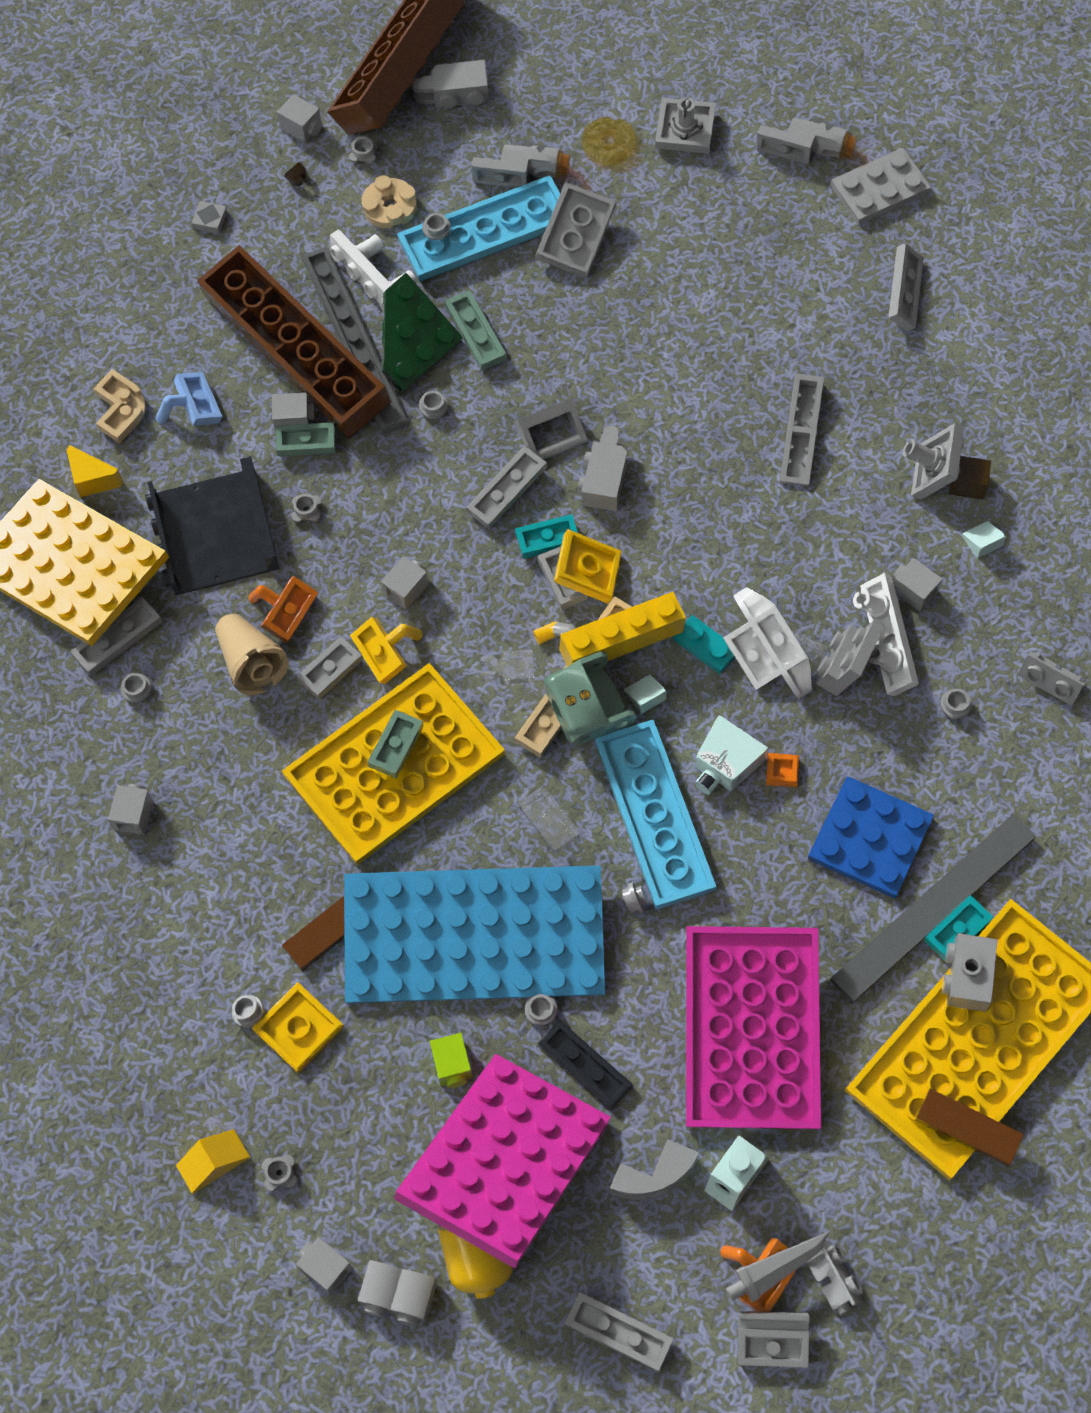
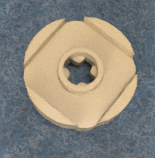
[361,175,417,229]

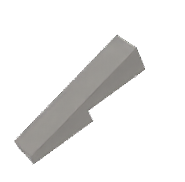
[779,373,824,486]

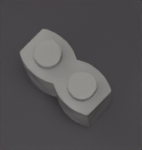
[357,1260,438,1326]

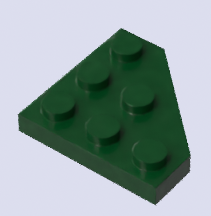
[381,273,463,393]

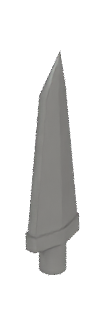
[725,1231,830,1302]

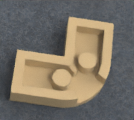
[94,369,146,444]

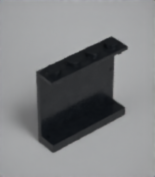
[145,456,280,596]

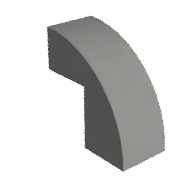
[610,1139,699,1200]

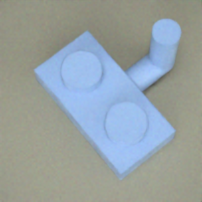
[156,372,222,426]

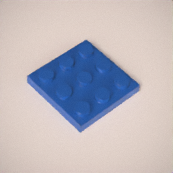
[807,776,934,899]

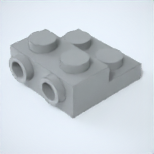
[816,620,884,696]

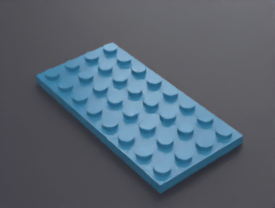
[344,865,605,1004]

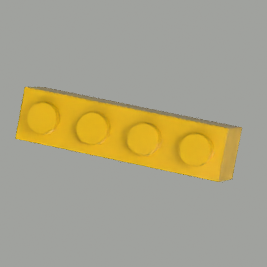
[559,591,686,667]

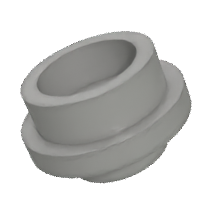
[422,213,451,241]
[419,391,448,419]
[120,673,151,703]
[940,689,972,719]
[622,882,648,914]
[525,994,557,1026]
[232,995,264,1027]

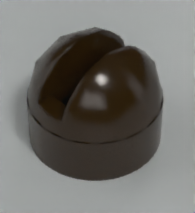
[284,162,308,186]

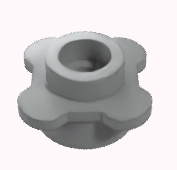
[349,136,378,164]
[291,494,321,523]
[262,1155,297,1191]

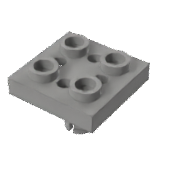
[655,97,716,154]
[903,423,964,500]

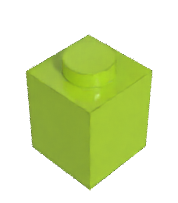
[429,1033,473,1088]

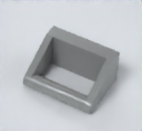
[514,398,588,460]

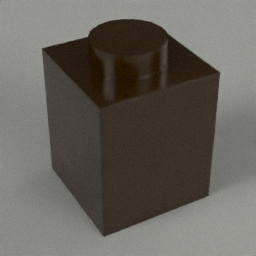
[949,456,992,500]

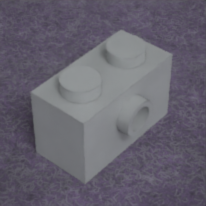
[942,933,998,1012]

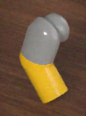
[533,622,576,645]

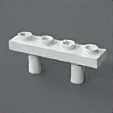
[329,230,417,312]
[853,573,919,696]

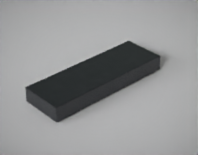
[538,1020,633,1110]

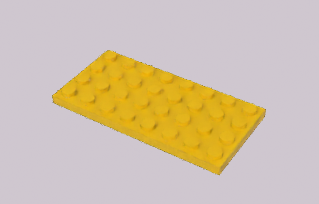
[845,899,1091,1181]

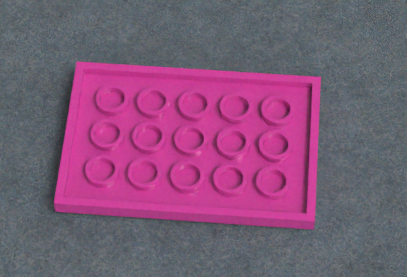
[686,926,821,1129]
[394,1054,611,1268]

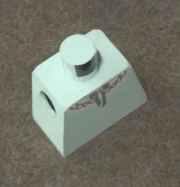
[695,715,768,795]
[705,1136,769,1211]

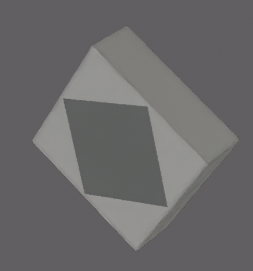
[191,201,227,234]

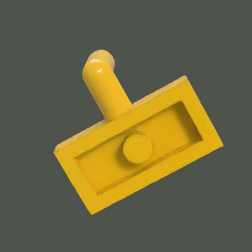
[350,617,423,684]

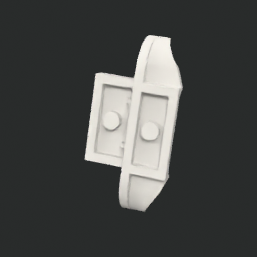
[724,587,812,699]

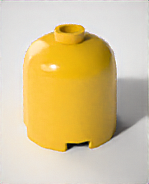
[438,1227,512,1298]

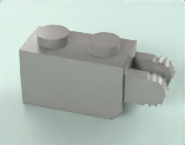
[411,60,489,108]
[577,425,627,511]

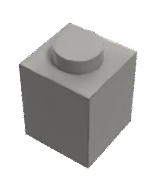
[277,94,322,143]
[272,392,316,432]
[381,556,429,611]
[892,558,942,612]
[108,784,153,835]
[296,1237,353,1295]

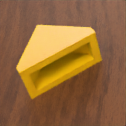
[66,445,124,498]
[176,1129,251,1194]

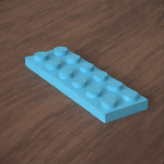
[397,175,560,282]
[595,720,717,910]

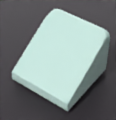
[962,521,1006,559]
[624,674,667,715]

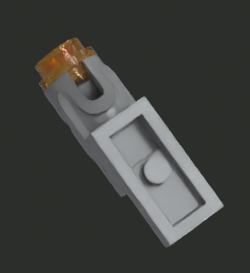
[756,117,857,164]
[471,142,570,187]

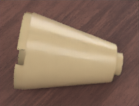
[215,614,289,695]

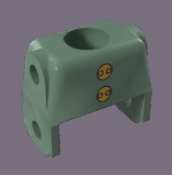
[543,651,636,745]

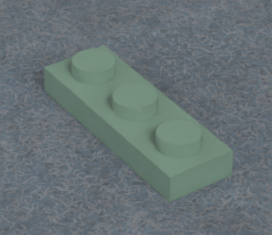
[444,290,507,371]

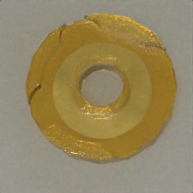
[582,117,635,165]

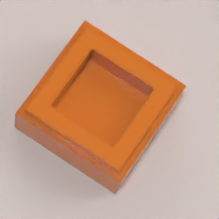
[766,753,799,787]

